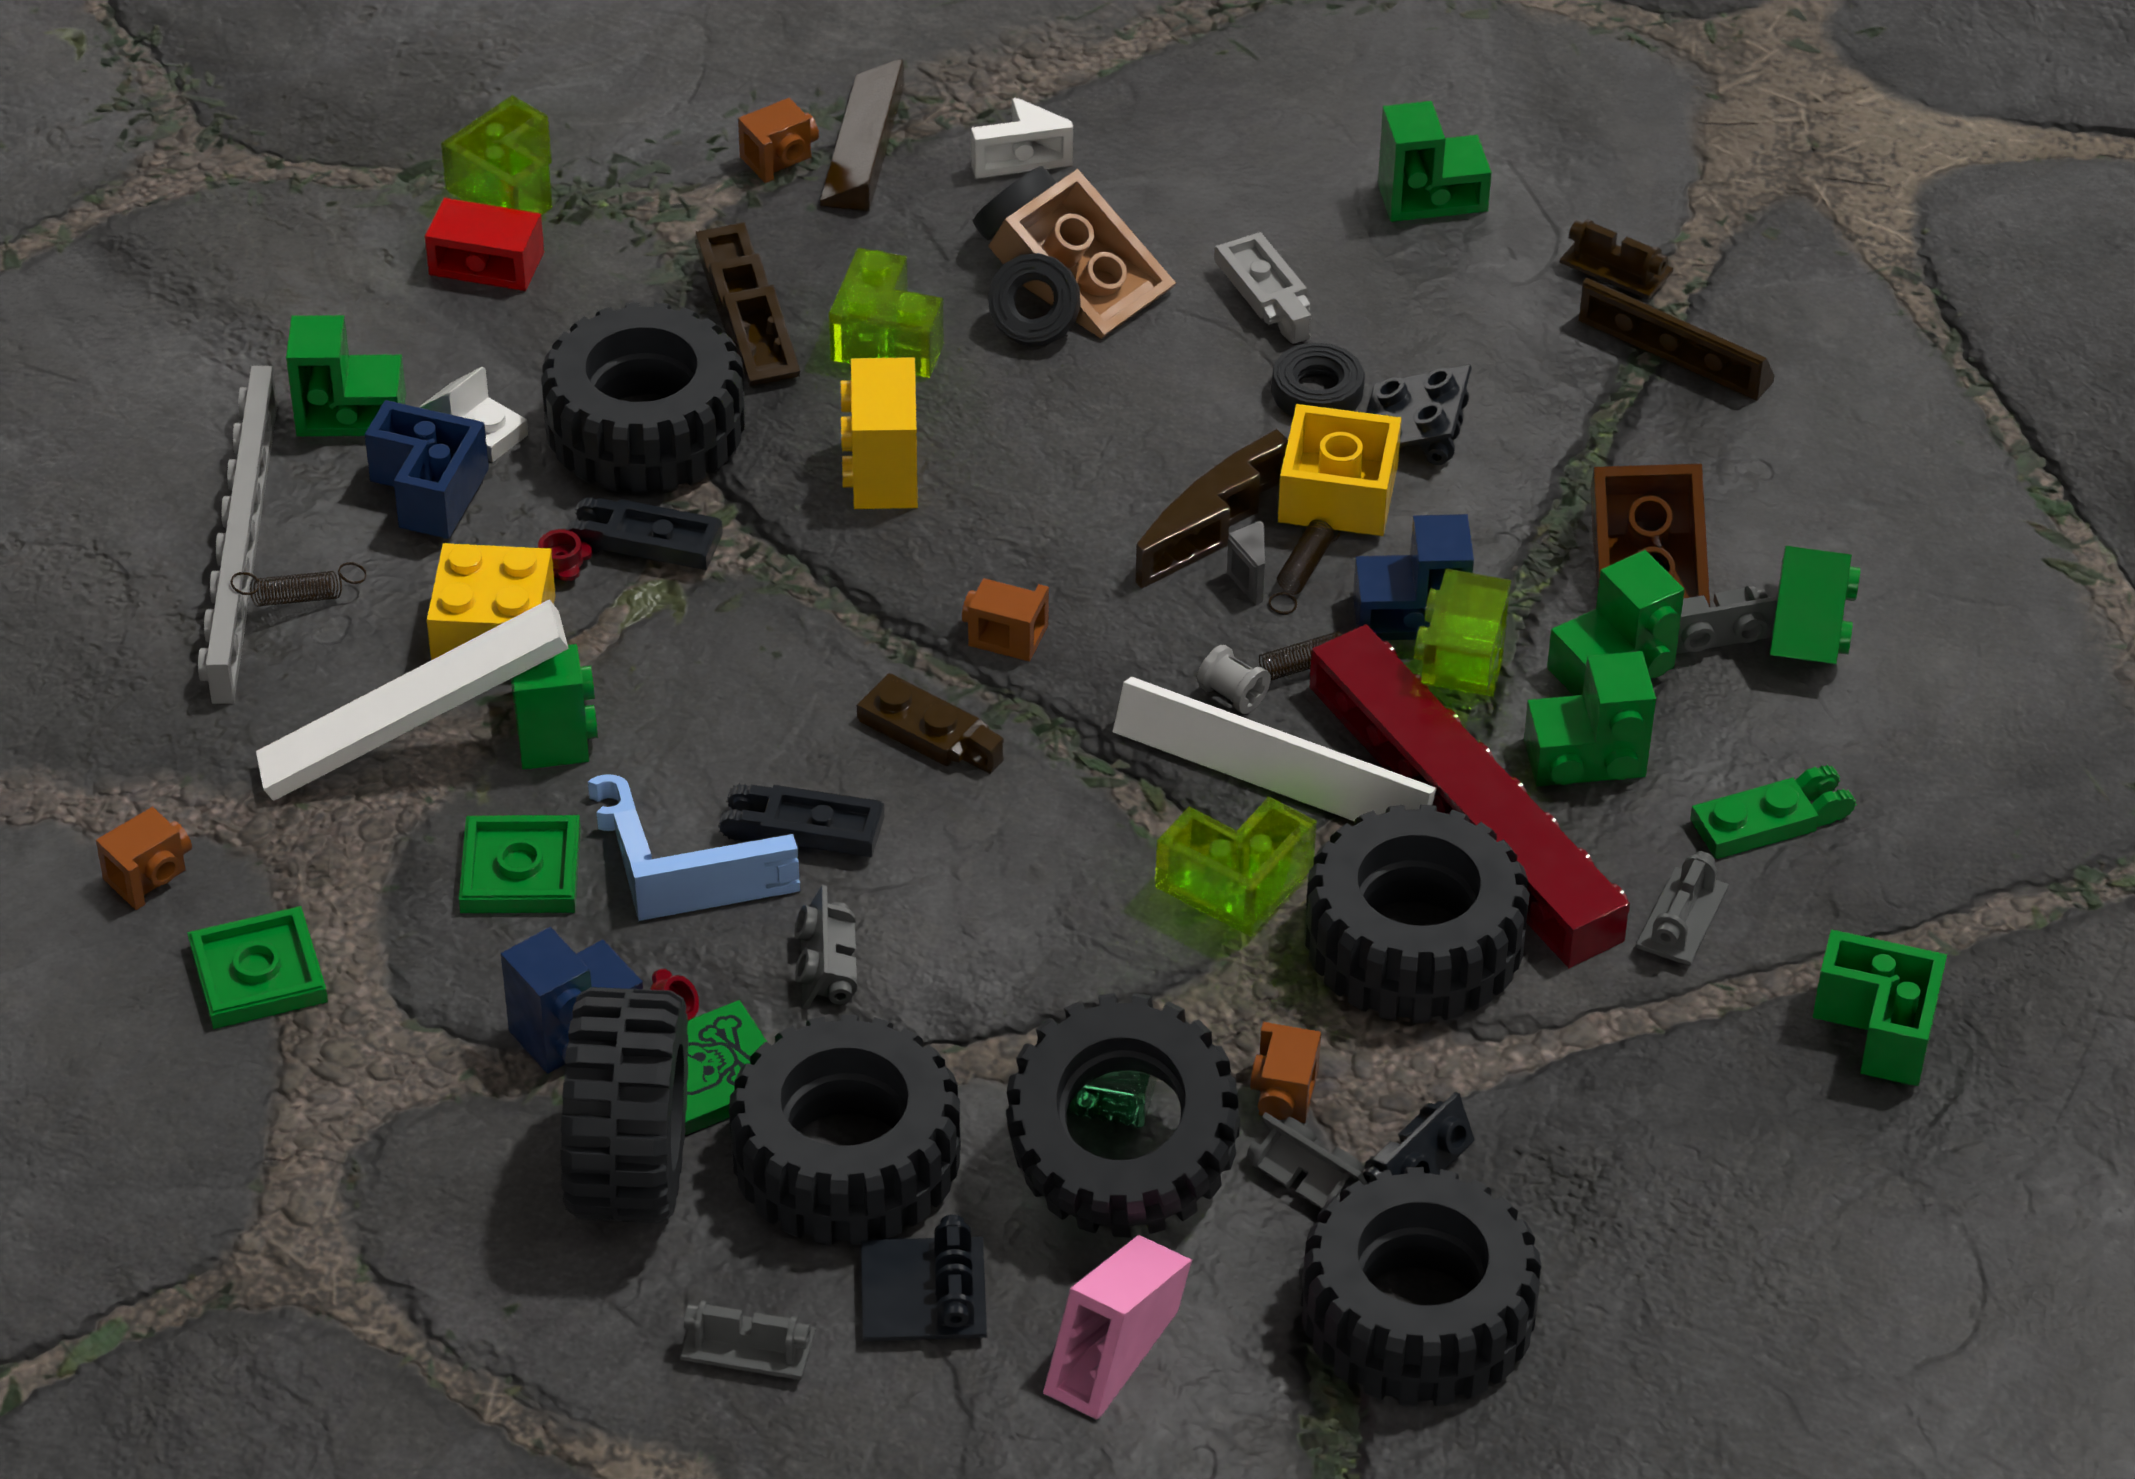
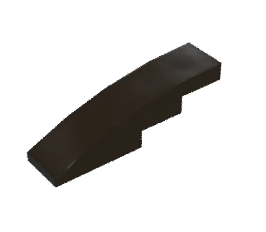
[695,222,800,386]
[1135,429,1288,589]

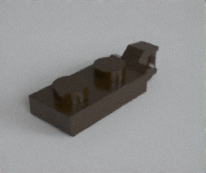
[857,673,1004,774]

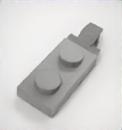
[1214,232,1312,344]

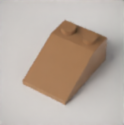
[988,169,1176,339]

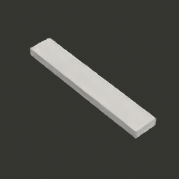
[256,599,569,801]
[1113,677,1437,821]

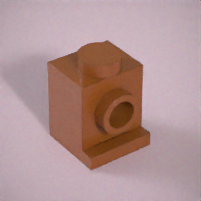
[738,98,819,184]
[962,578,1049,662]
[96,806,192,910]
[1250,1022,1321,1123]

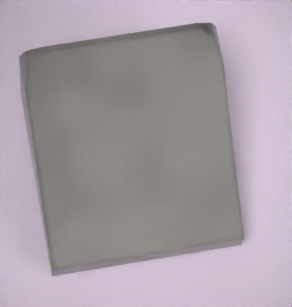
[1227,521,1265,605]

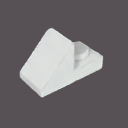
[971,98,1073,179]
[419,367,528,463]

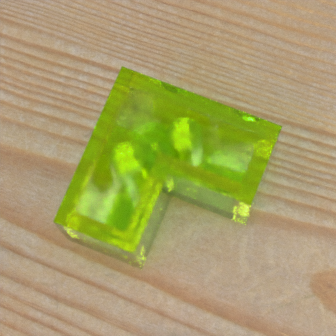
[441,95,552,216]
[829,248,944,378]
[1414,569,1511,696]
[1155,796,1317,937]

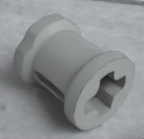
[1197,645,1271,714]

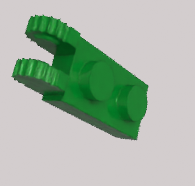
[1690,764,1857,859]

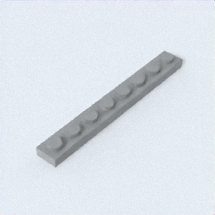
[198,366,278,704]

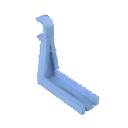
[588,774,800,921]

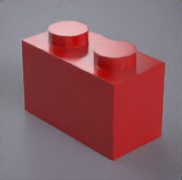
[425,198,544,291]

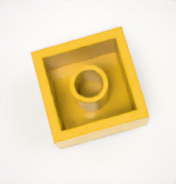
[841,357,918,509]
[1278,404,1402,536]
[427,543,556,660]

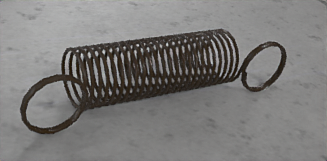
[1269,520,1340,614]
[230,562,367,607]
[1259,631,1342,680]

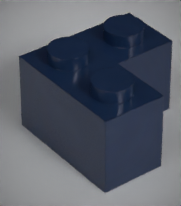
[364,400,489,539]
[1353,514,1474,640]
[501,926,643,1074]

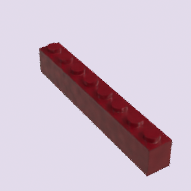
[1309,624,1630,968]

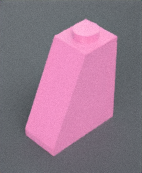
[1043,1235,1192,1420]

